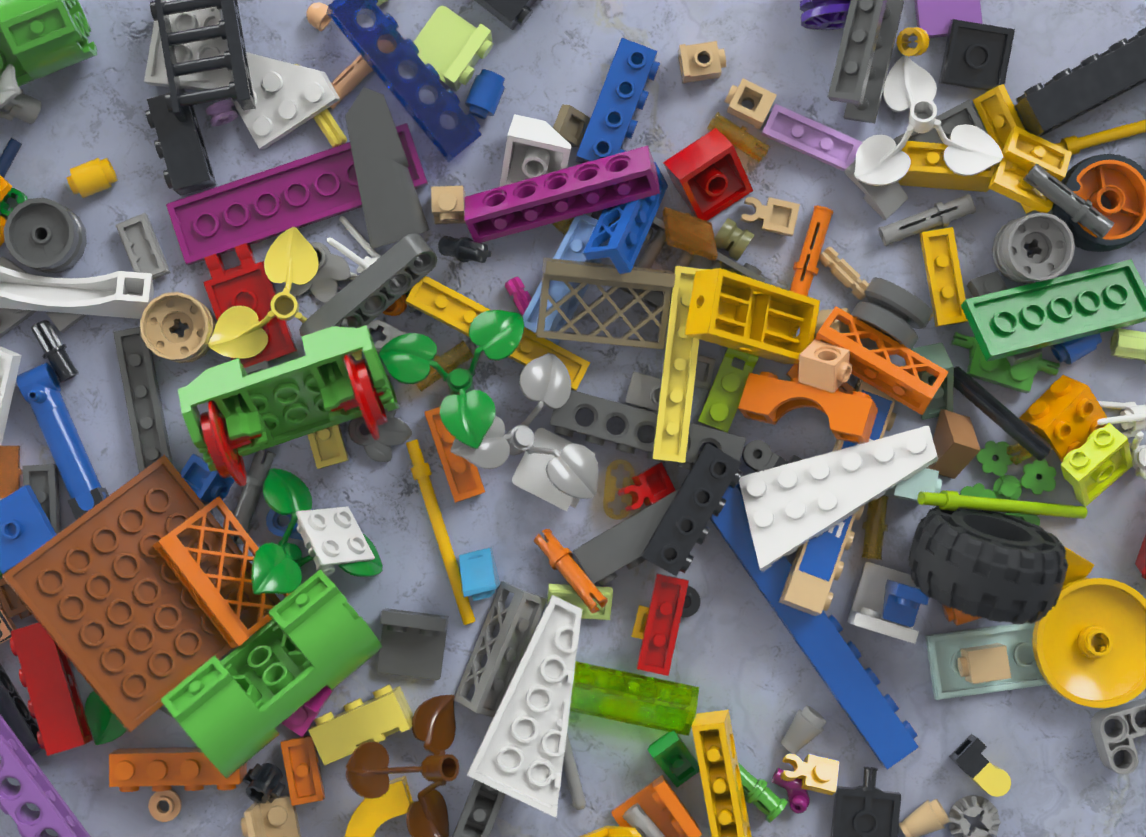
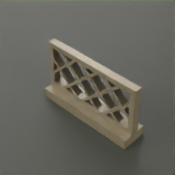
[536,258,676,350]

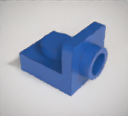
[180,454,234,503]

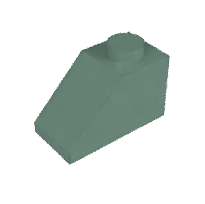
[912,342,954,420]

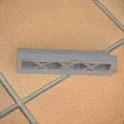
[454,581,547,718]

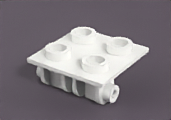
[295,506,375,576]

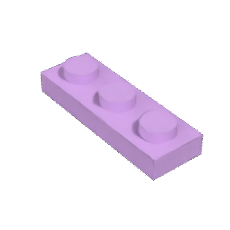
[761,104,862,171]

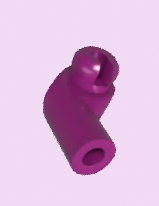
[771,768,810,814]

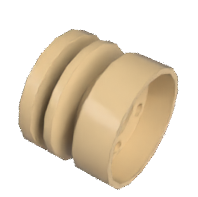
[140,292,216,363]

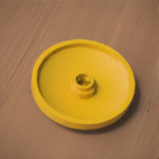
[1032,578,1146,708]

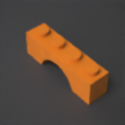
[738,371,878,444]

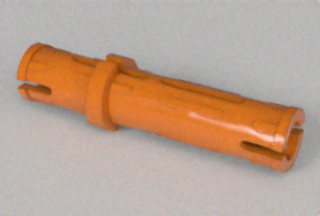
[790,206,834,296]
[534,529,608,613]

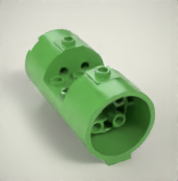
[0,0,97,86]
[161,570,383,778]

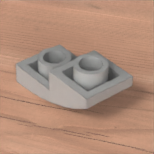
[844,160,908,221]

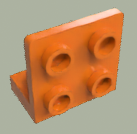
[611,775,702,837]

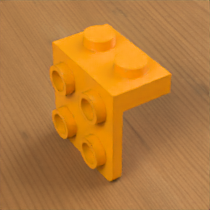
[1019,375,1112,463]

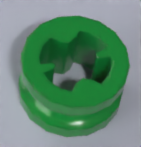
[0,188,28,216]

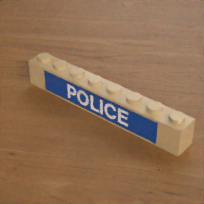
[779,378,899,616]

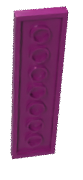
[166,123,428,266]

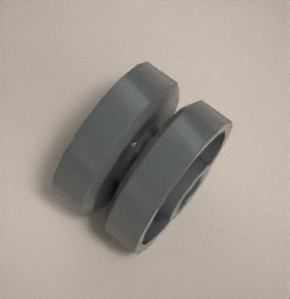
[4,198,87,274]
[850,277,934,350]

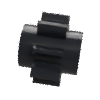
[243,763,286,804]

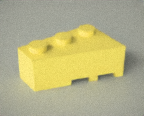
[308,684,413,766]

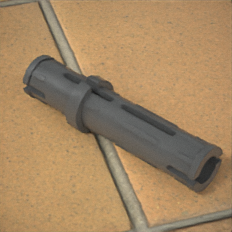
[1023,163,1115,240]
[228,450,276,545]

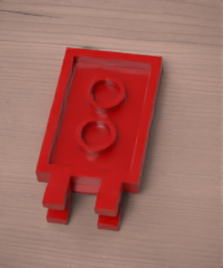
[203,243,297,368]

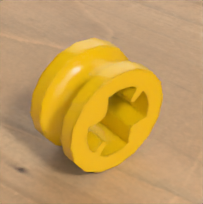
[896,27,929,56]

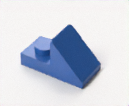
[882,579,929,627]

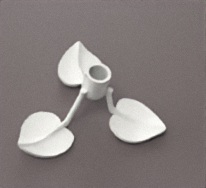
[854,55,1003,186]

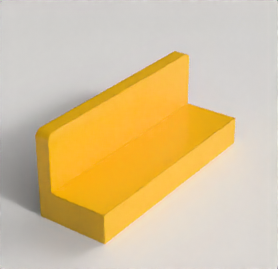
[898,141,996,192]

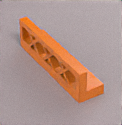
[814,306,949,415]

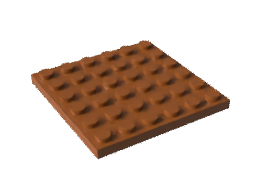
[2,454,281,733]

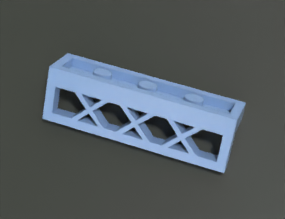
[523,214,610,345]

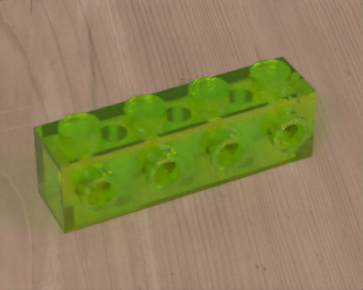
[570,661,699,736]

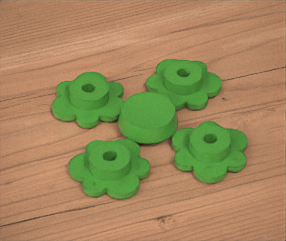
[960,441,1057,526]

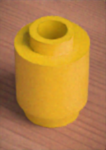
[67,157,118,198]

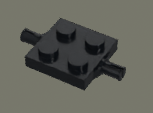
[831,767,902,837]

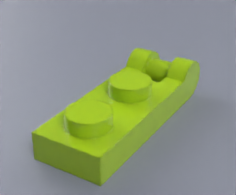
[697,347,759,433]

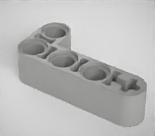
[1090,697,1146,775]

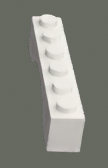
[0,266,154,319]

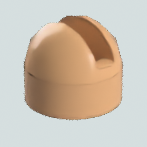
[306,2,334,31]

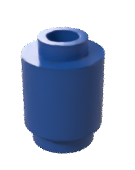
[465,69,505,119]
[1051,333,1102,365]

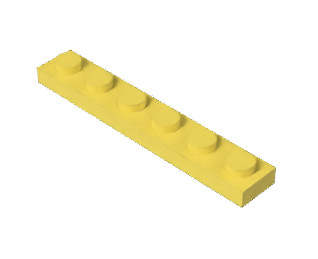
[652,266,707,463]

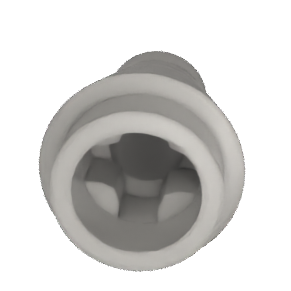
[781,705,826,755]

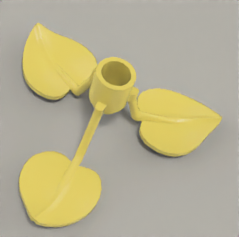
[208,227,362,361]

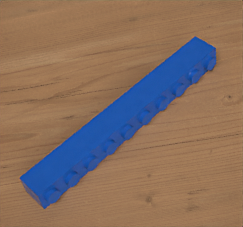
[710,483,919,770]

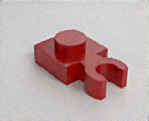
[617,462,676,511]

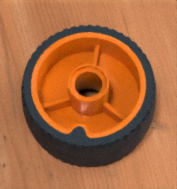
[1052,154,1146,252]

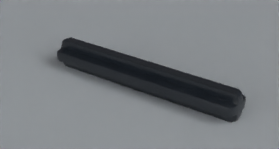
[953,366,1052,461]

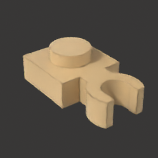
[741,197,800,237]

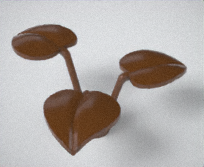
[346,695,459,837]

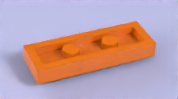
[424,407,486,503]

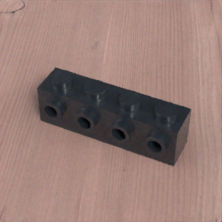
[641,443,743,576]

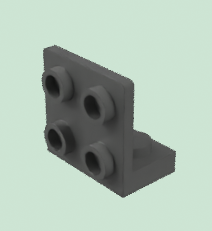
[377,608,449,680]

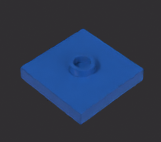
[0,485,57,574]

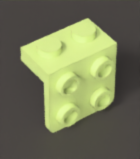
[407,6,493,92]

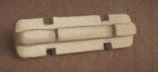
[819,247,869,300]

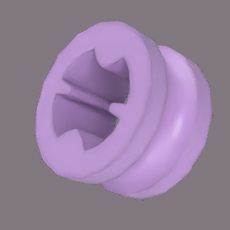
[205,100,238,127]

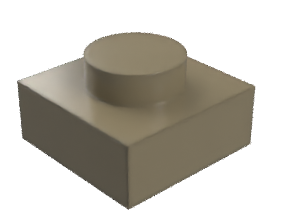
[553,104,590,147]

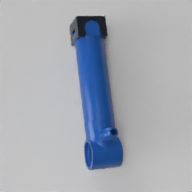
[16,362,109,520]

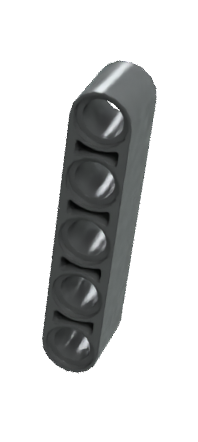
[299,233,437,337]

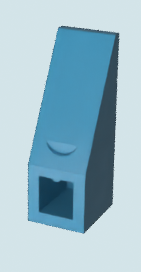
[459,547,500,601]

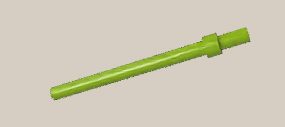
[917,490,1088,519]

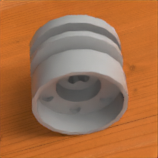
[992,212,1075,284]

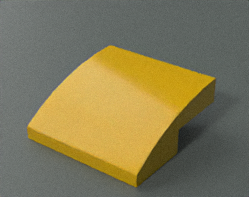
[988,126,1072,213]

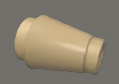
[899,798,950,837]

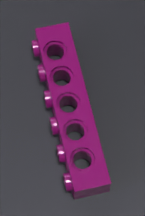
[464,145,660,243]

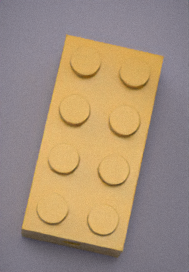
[685,268,820,364]

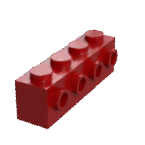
[10,622,93,756]

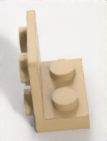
[241,794,301,837]

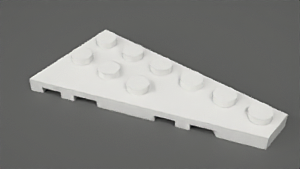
[739,426,939,572]

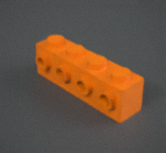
[109,747,247,792]

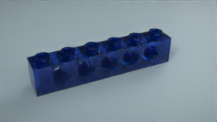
[326,0,482,163]

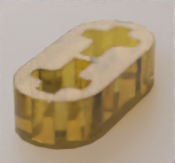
[603,459,635,520]

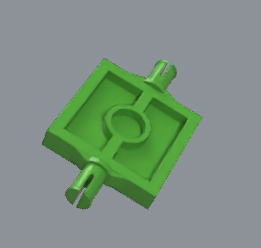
[951,332,1060,394]

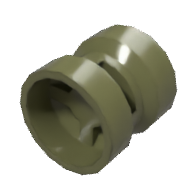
[711,217,755,261]

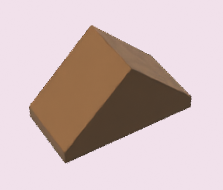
[926,409,981,479]

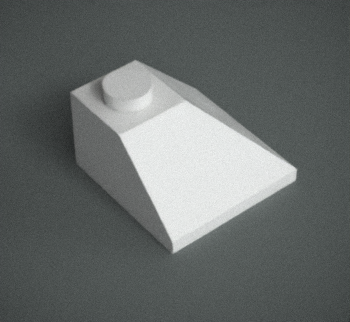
[499,114,572,187]

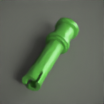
[738,763,788,823]

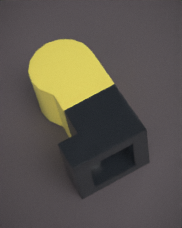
[949,734,1011,797]

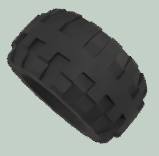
[908,506,1068,624]

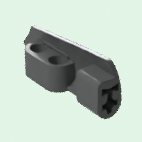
[345,87,429,249]

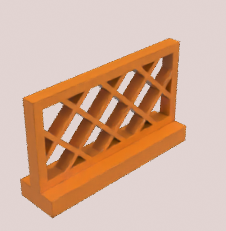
[153,496,292,648]

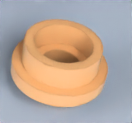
[148,790,182,822]

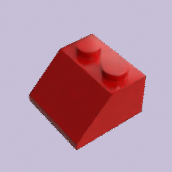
[663,128,754,225]

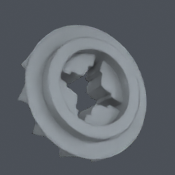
[948,795,1001,837]

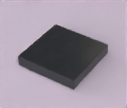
[939,19,1015,91]

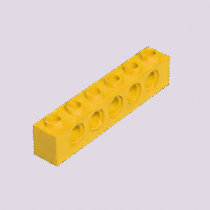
[691,710,752,837]

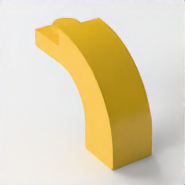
[345,776,413,837]

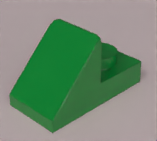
[647,729,700,788]

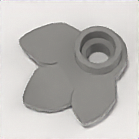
[290,242,351,303]

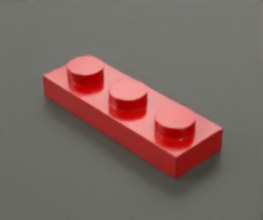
[636,573,689,676]

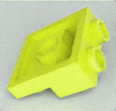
[1060,423,1133,507]

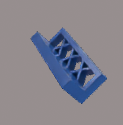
[583,162,668,274]

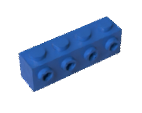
[576,38,660,164]

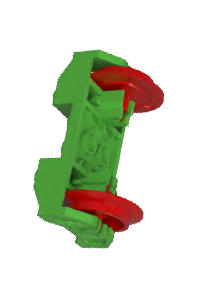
[178,325,399,487]

